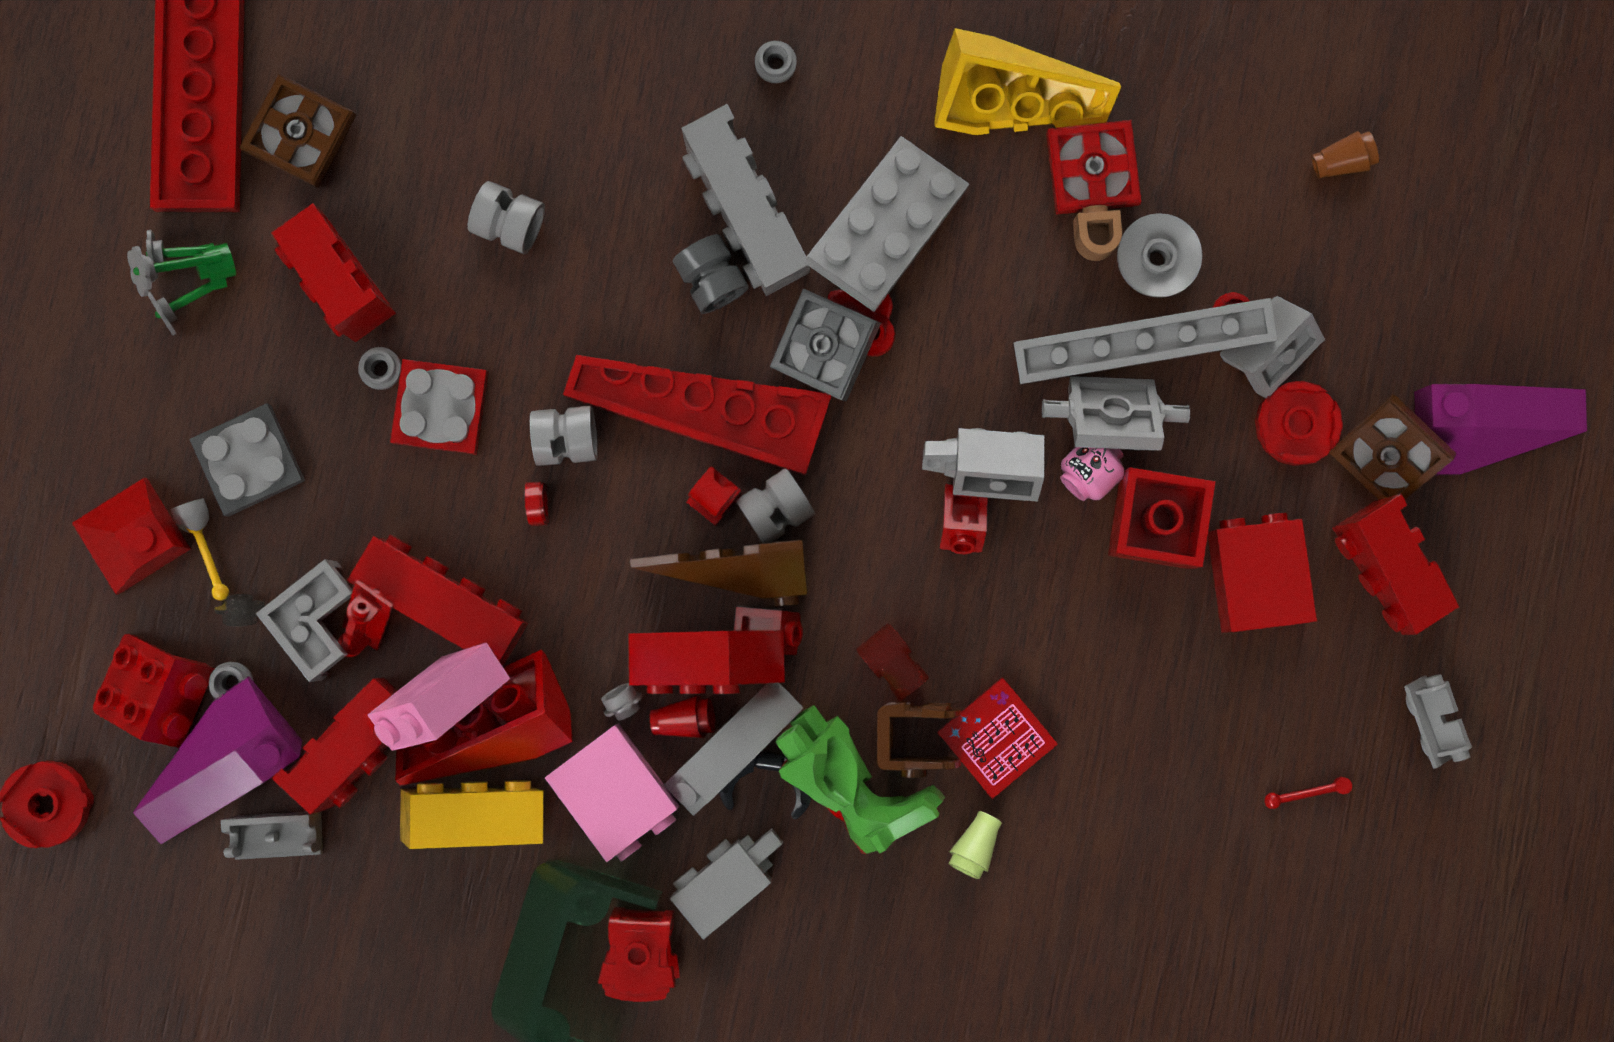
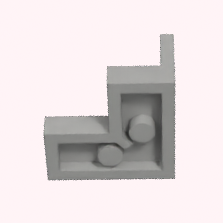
[256,559,353,682]

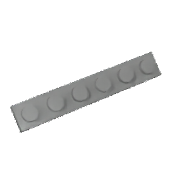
[1013,298,1277,384]

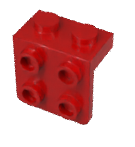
[93,634,215,748]

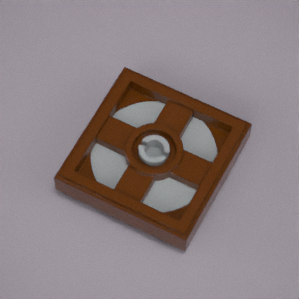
[239,74,357,188]
[1329,393,1457,500]

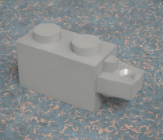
[922,428,1044,502]
[670,828,783,940]

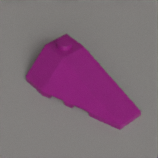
[1414,384,1587,475]
[133,676,303,844]

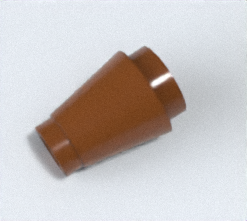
[1311,131,1379,179]

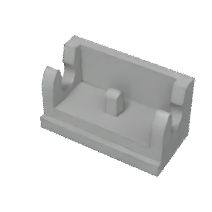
[221,811,323,860]

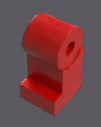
[686,466,743,527]

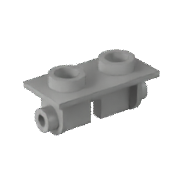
[1404,674,1472,769]

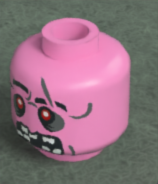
[1060,447,1124,501]

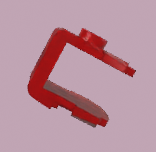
[598,907,680,1002]

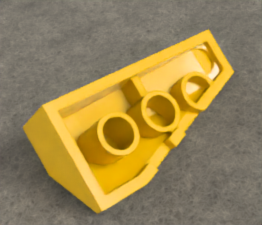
[934,28,1121,135]

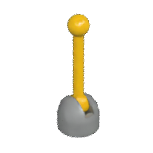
[170,498,229,601]

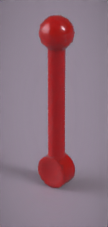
[1264,777,1352,809]

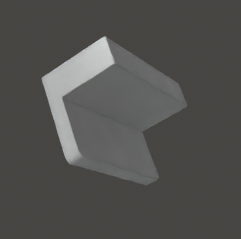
[1220,296,1325,398]

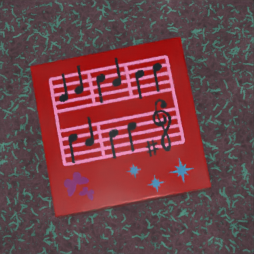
[936,677,1058,799]

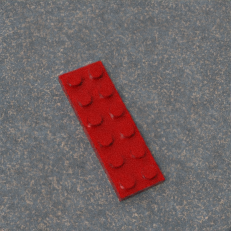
[150,0,245,212]

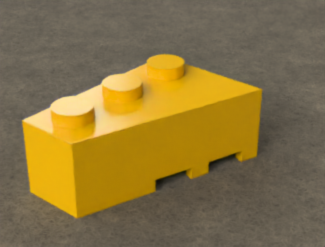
[400,780,543,849]

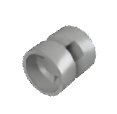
[467,181,545,255]
[530,406,598,466]
[735,468,815,544]

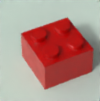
[1108,467,1216,569]

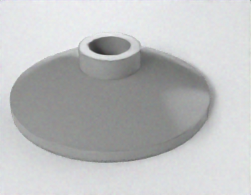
[1117,213,1202,298]

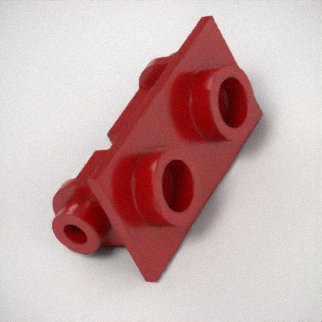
[338,580,393,657]

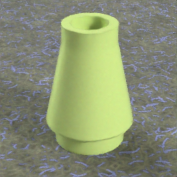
[948,811,1002,879]

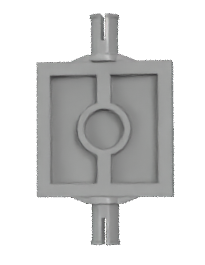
[1042,376,1190,450]

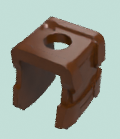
[877,700,961,778]

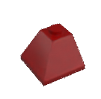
[72,477,191,595]

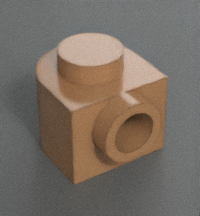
[1073,205,1122,261]

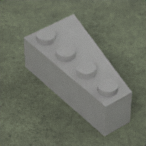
[681,104,810,296]

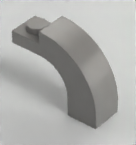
[664,683,803,816]

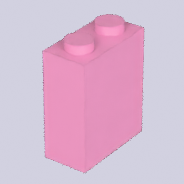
[368,642,510,751]
[545,724,680,862]

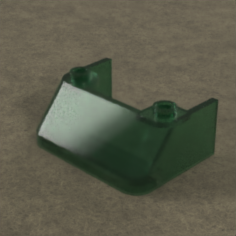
[491,860,663,1042]

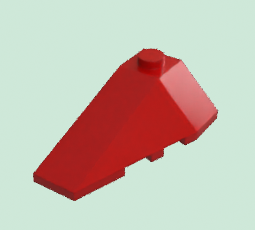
[395,649,572,786]

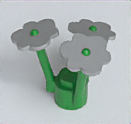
[127,230,236,335]

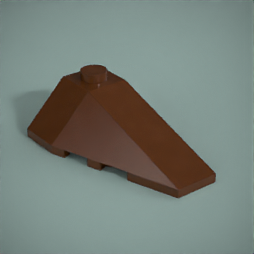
[630,540,807,607]

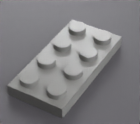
[805,136,969,312]

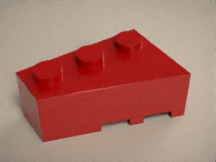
[1332,494,1459,635]
[628,630,785,694]
[271,677,398,815]

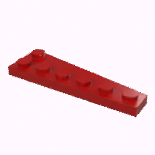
[563,355,832,476]

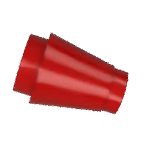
[650,695,716,738]

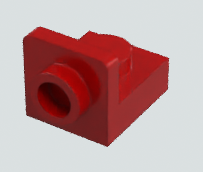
[940,484,988,554]
[734,607,803,655]

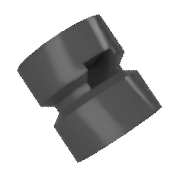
[672,234,749,314]

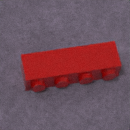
[347,534,529,667]

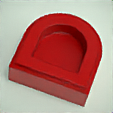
[525,481,549,526]

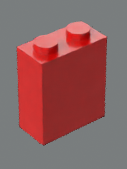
[1208,513,1317,633]

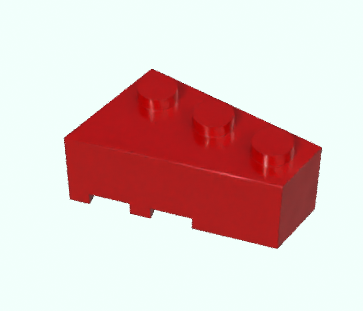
[271,203,396,342]

